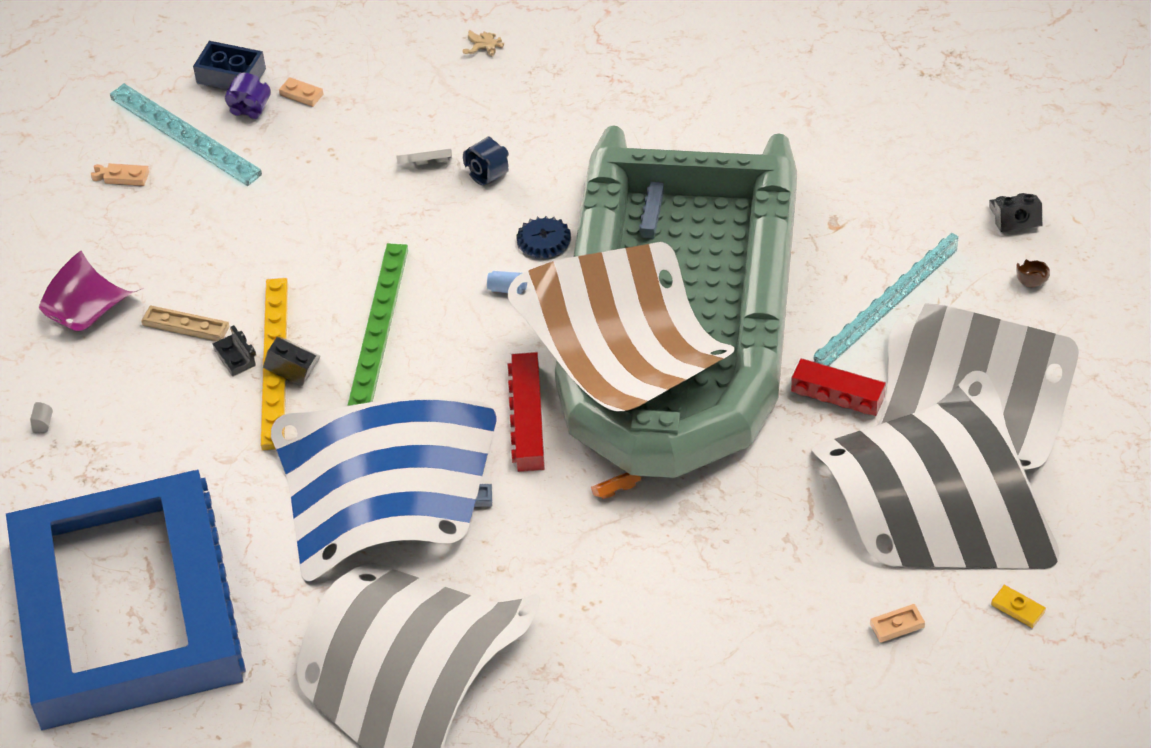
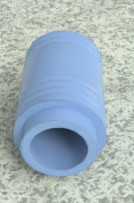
[487,271,527,294]

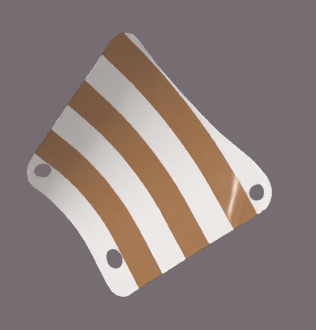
[508,242,734,411]

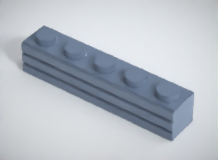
[639,182,664,239]

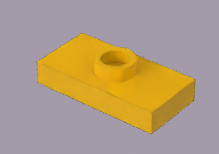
[991,584,1046,629]

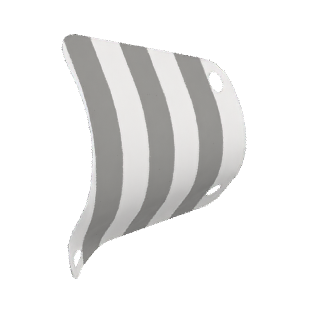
[878,303,1079,470]
[296,563,540,748]

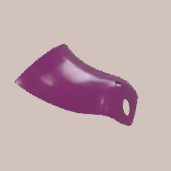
[39,250,144,331]

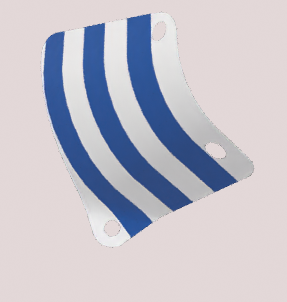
[271,398,497,581]

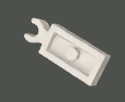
[396,148,452,165]

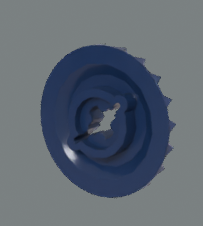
[516,216,571,259]

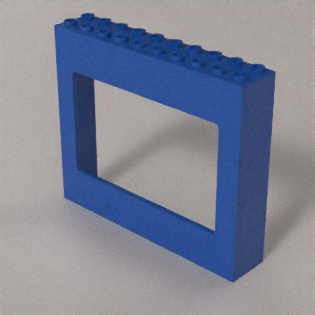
[5,469,246,731]

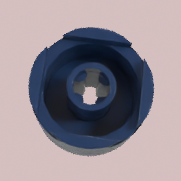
[462,136,509,185]

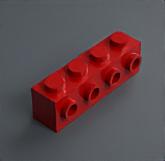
[791,358,886,416]

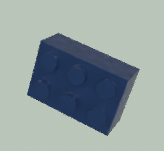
[193,40,266,90]

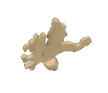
[462,30,504,56]

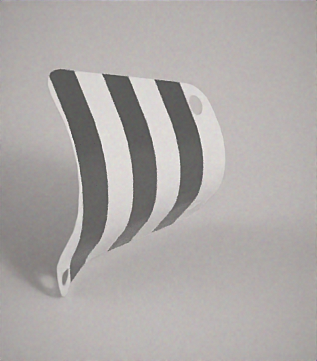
[812,371,1060,569]

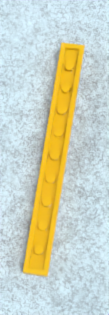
[261,278,288,451]

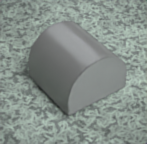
[30,402,53,433]

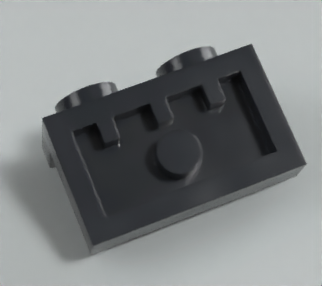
[212,325,257,377]

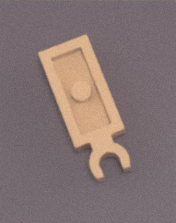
[91,163,149,186]

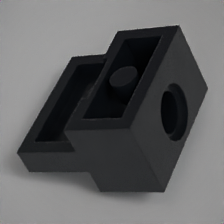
[989,193,1043,232]

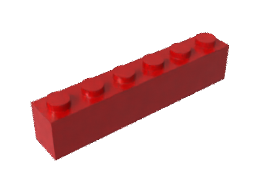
[507,352,545,472]

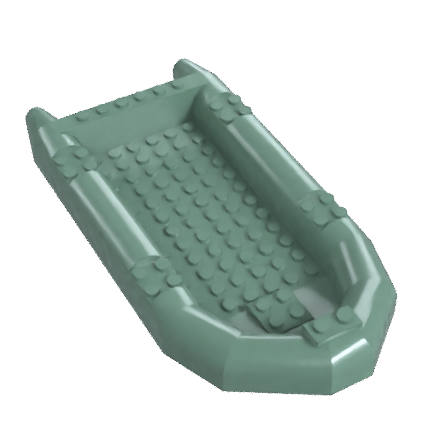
[555,125,797,478]

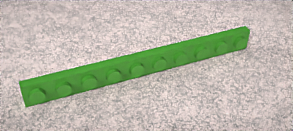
[347,243,408,406]

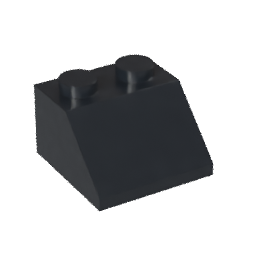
[263,337,321,386]

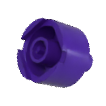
[225,73,271,119]

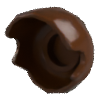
[1016,259,1050,288]

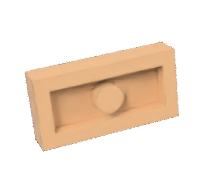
[279,77,324,107]
[870,604,925,643]

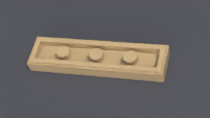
[141,305,230,341]

